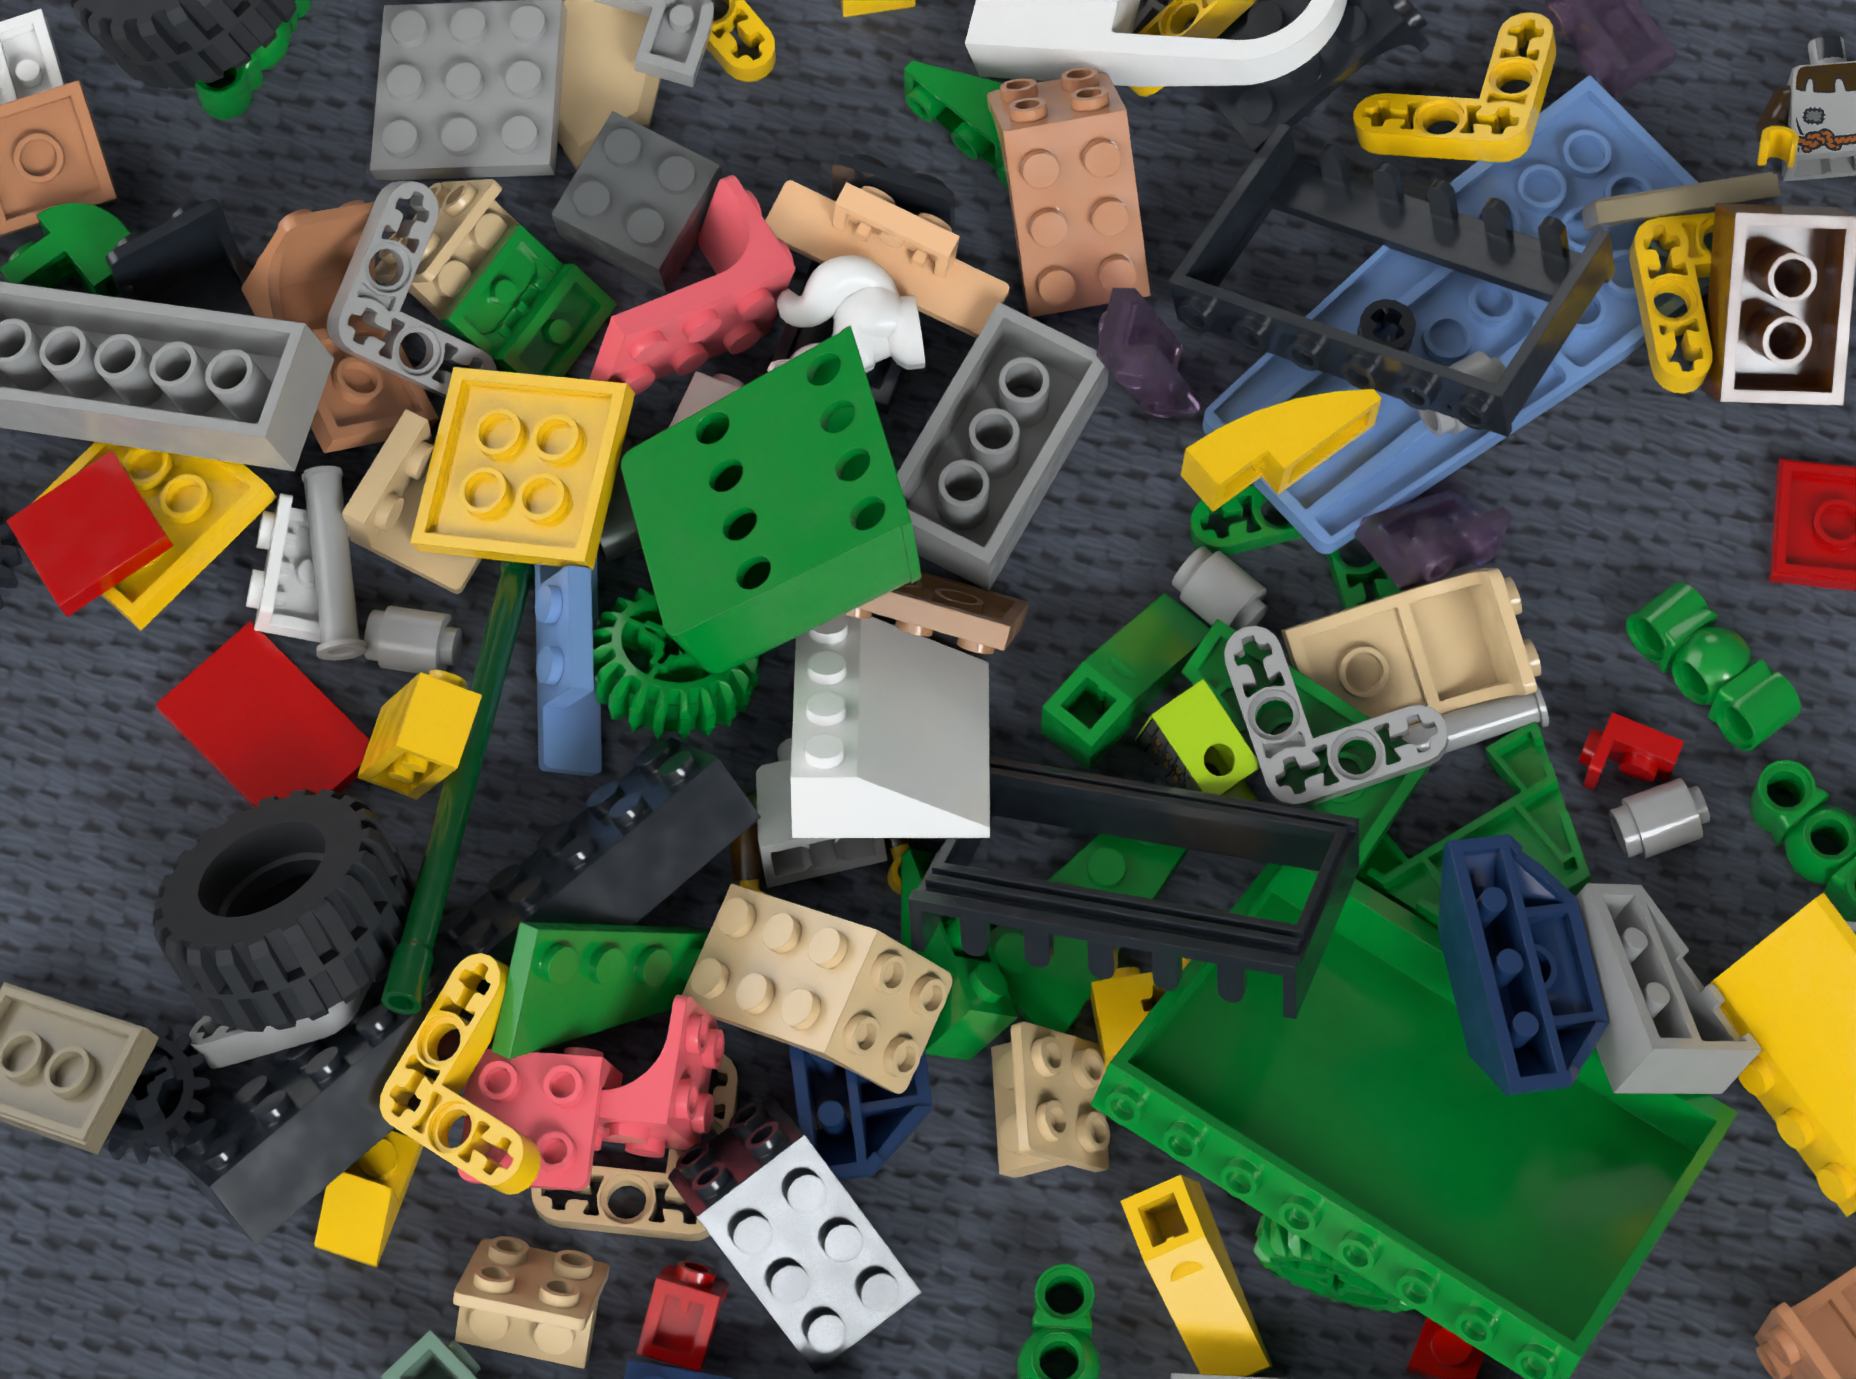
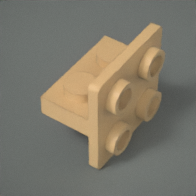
[375,179,519,319]
[991,1021,1110,1178]
[453,1236,610,1369]

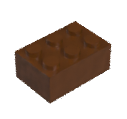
[1701,203,1856,405]

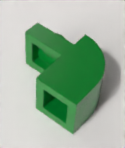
[0,203,131,298]

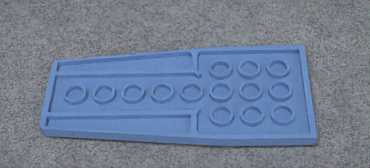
[1202,75,1715,554]

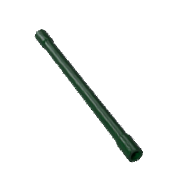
[381,561,535,1014]

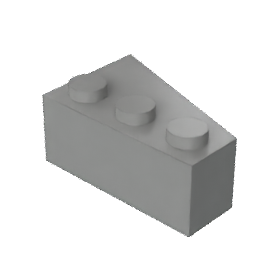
[1576,883,1762,1094]

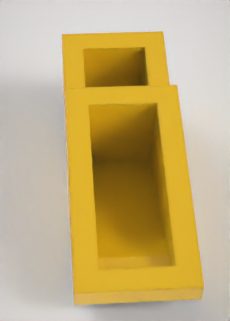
[1181,389,1382,512]

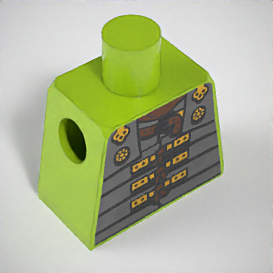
[1135,679,1261,802]

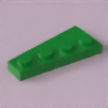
[1181,619,1432,869]
[990,834,1189,1034]
[492,922,711,1059]

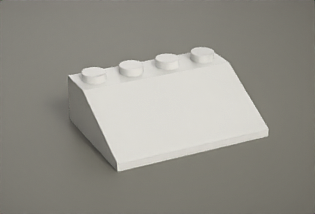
[790,615,990,838]

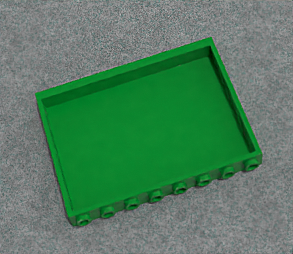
[1091,863,1738,1379]

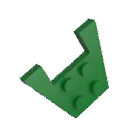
[1356,721,1592,929]

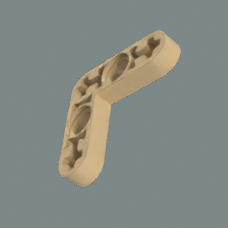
[531,1054,739,1241]

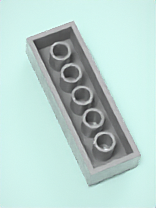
[0,281,334,472]

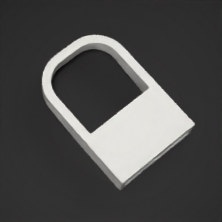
[965,0,1347,87]

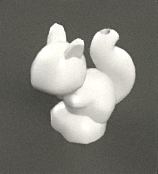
[767,255,925,373]

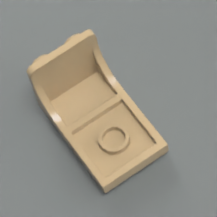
[1281,568,1541,730]
[682,884,952,1094]

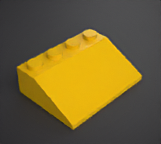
[1708,893,1856,1217]

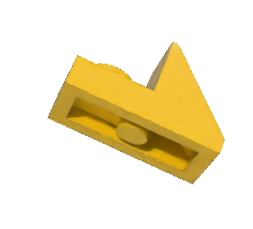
[314,1131,423,1268]

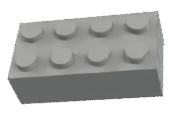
[897,302,1110,591]

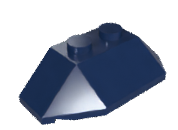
[1438,834,1609,1096]
[789,1045,933,1181]

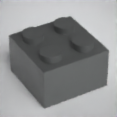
[551,111,724,293]

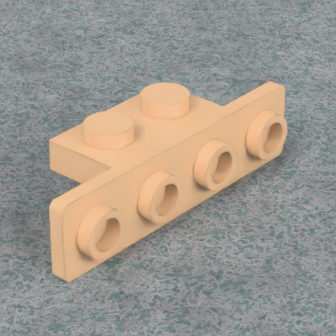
[765,180,1010,338]

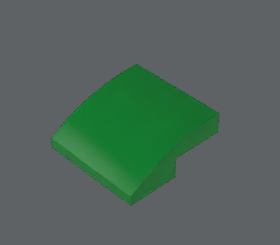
[438,224,617,377]

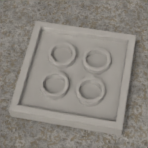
[370,0,567,180]

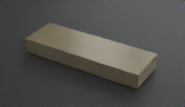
[1581,172,1781,231]

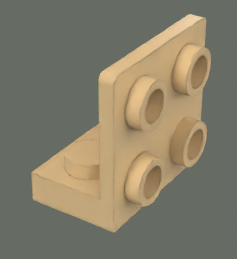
[342,409,482,594]

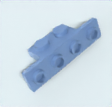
[534,556,602,777]

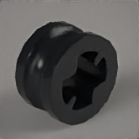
[1357,299,1416,353]

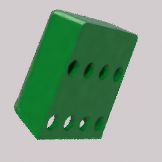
[621,325,922,674]

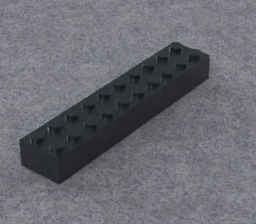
[173,737,761,1245]

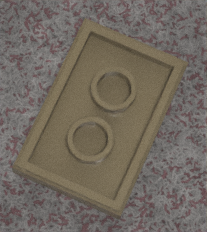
[0,982,159,1155]

